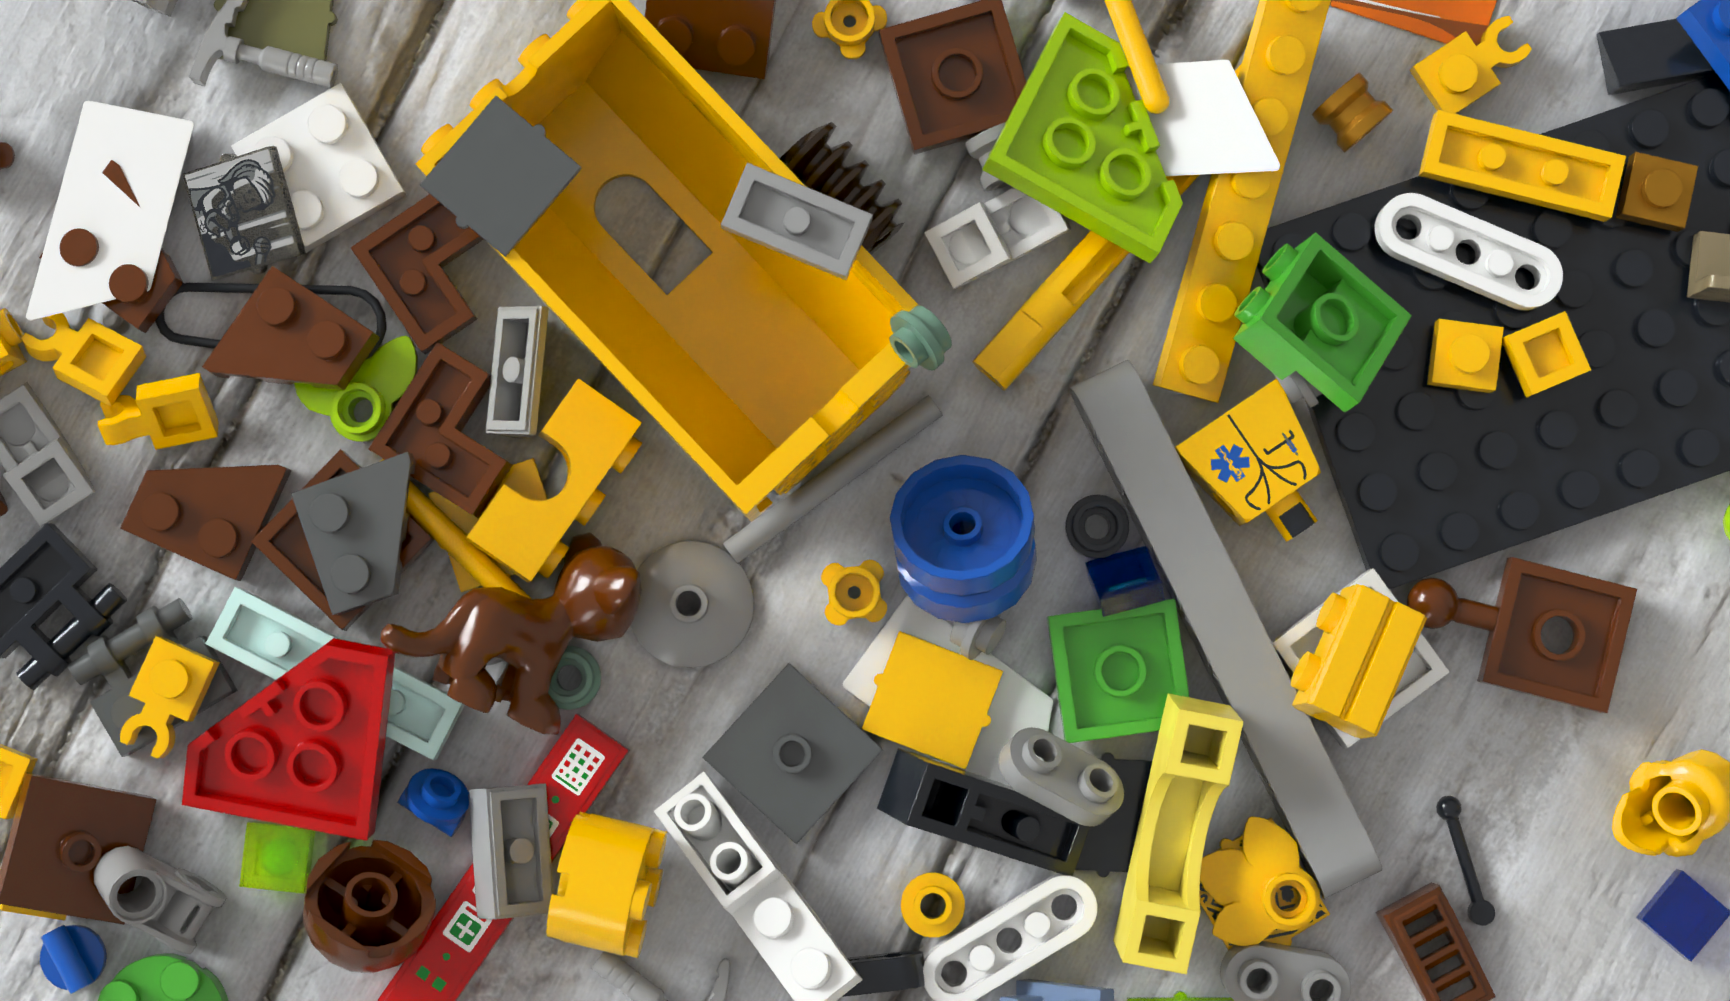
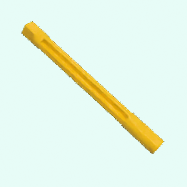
[972,64,1242,391]

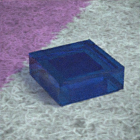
[1085,546,1165,617]
[1636,869,1730,962]

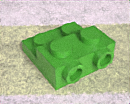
[1233,232,1412,412]

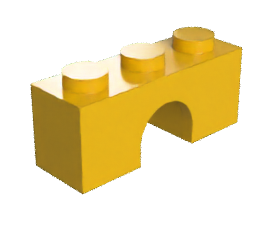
[465,378,642,583]

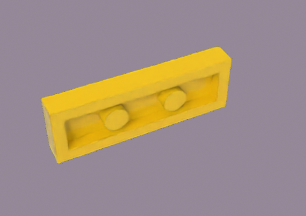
[1419,110,1626,222]

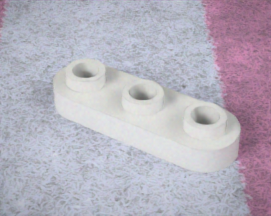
[1375,193,1563,311]
[923,874,1097,1001]

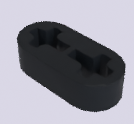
[842,951,925,997]

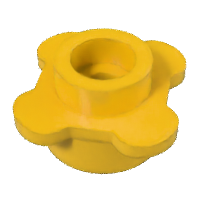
[812,0,887,60]
[821,559,887,626]

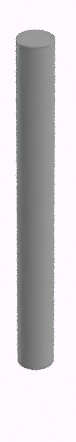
[723,395,943,564]

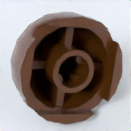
[303,840,436,973]

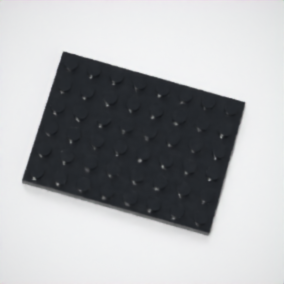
[1257,73,1730,589]

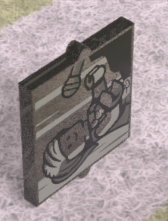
[182,146,306,281]

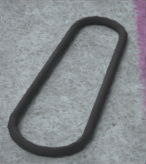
[155,283,387,360]

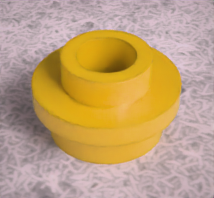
[901,872,965,937]

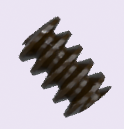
[780,122,904,255]

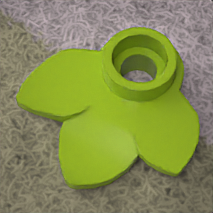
[294,335,418,442]

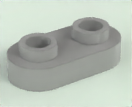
[999,727,1124,826]
[1220,941,1351,1001]

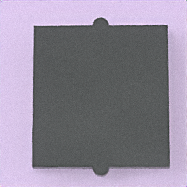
[420,96,582,257]

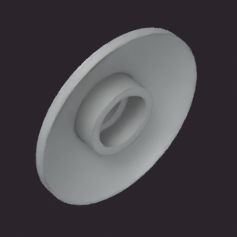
[630,541,754,668]

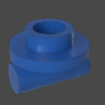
[397,768,469,837]
[40,925,107,995]

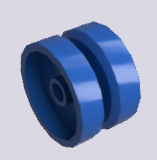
[890,455,1037,623]

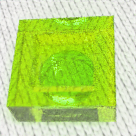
[239,821,315,894]

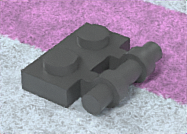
[68,598,238,757]

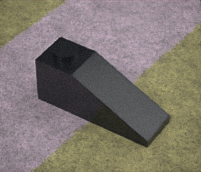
[877,748,1090,876]

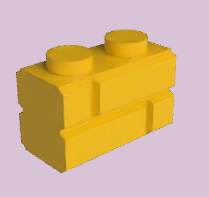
[1291,584,1427,739]

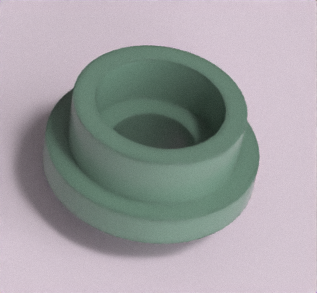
[889,305,952,371]
[548,646,601,710]

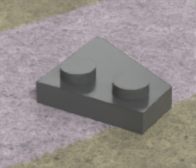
[291,452,416,615]

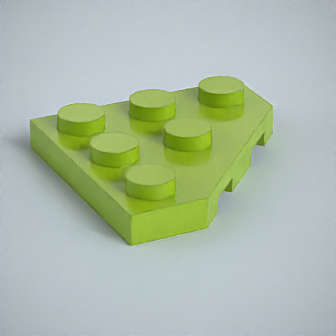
[982,12,1183,264]

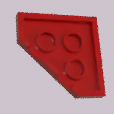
[182,638,395,841]

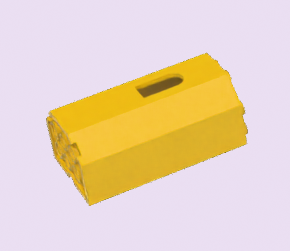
[415,0,918,522]

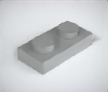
[721,162,873,281]

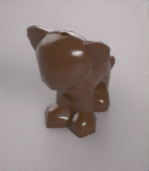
[380,532,642,735]

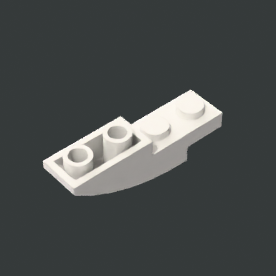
[654,772,863,1001]

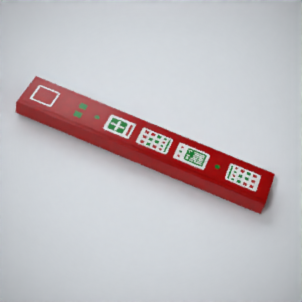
[377,714,630,1001]

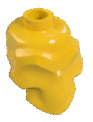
[1612,749,1730,857]

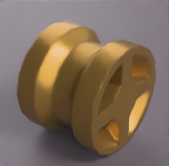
[1312,72,1393,153]

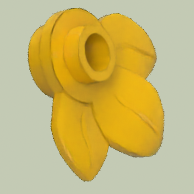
[1200,816,1320,946]

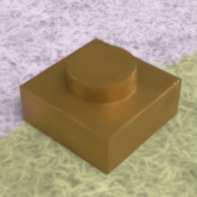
[1616,152,1698,232]

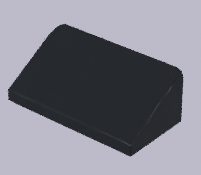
[1596,19,1716,95]

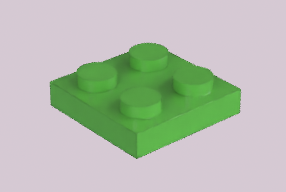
[1047,599,1189,743]

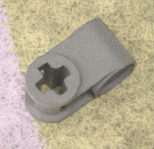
[94,846,227,954]

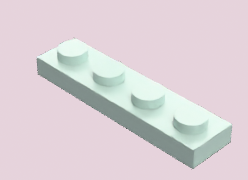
[205,587,465,760]

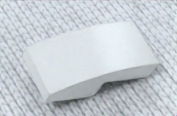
[924,187,1072,289]

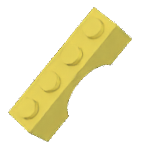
[1113,693,1243,975]

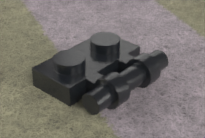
[0,523,127,690]

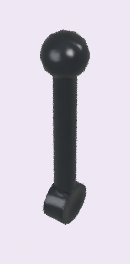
[1436,796,1495,926]

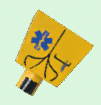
[1175,378,1321,542]

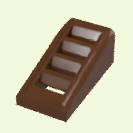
[1375,882,1496,1001]

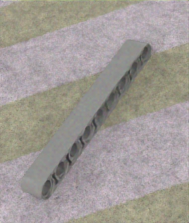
[1070,360,1383,899]

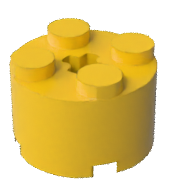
[546,812,668,958]

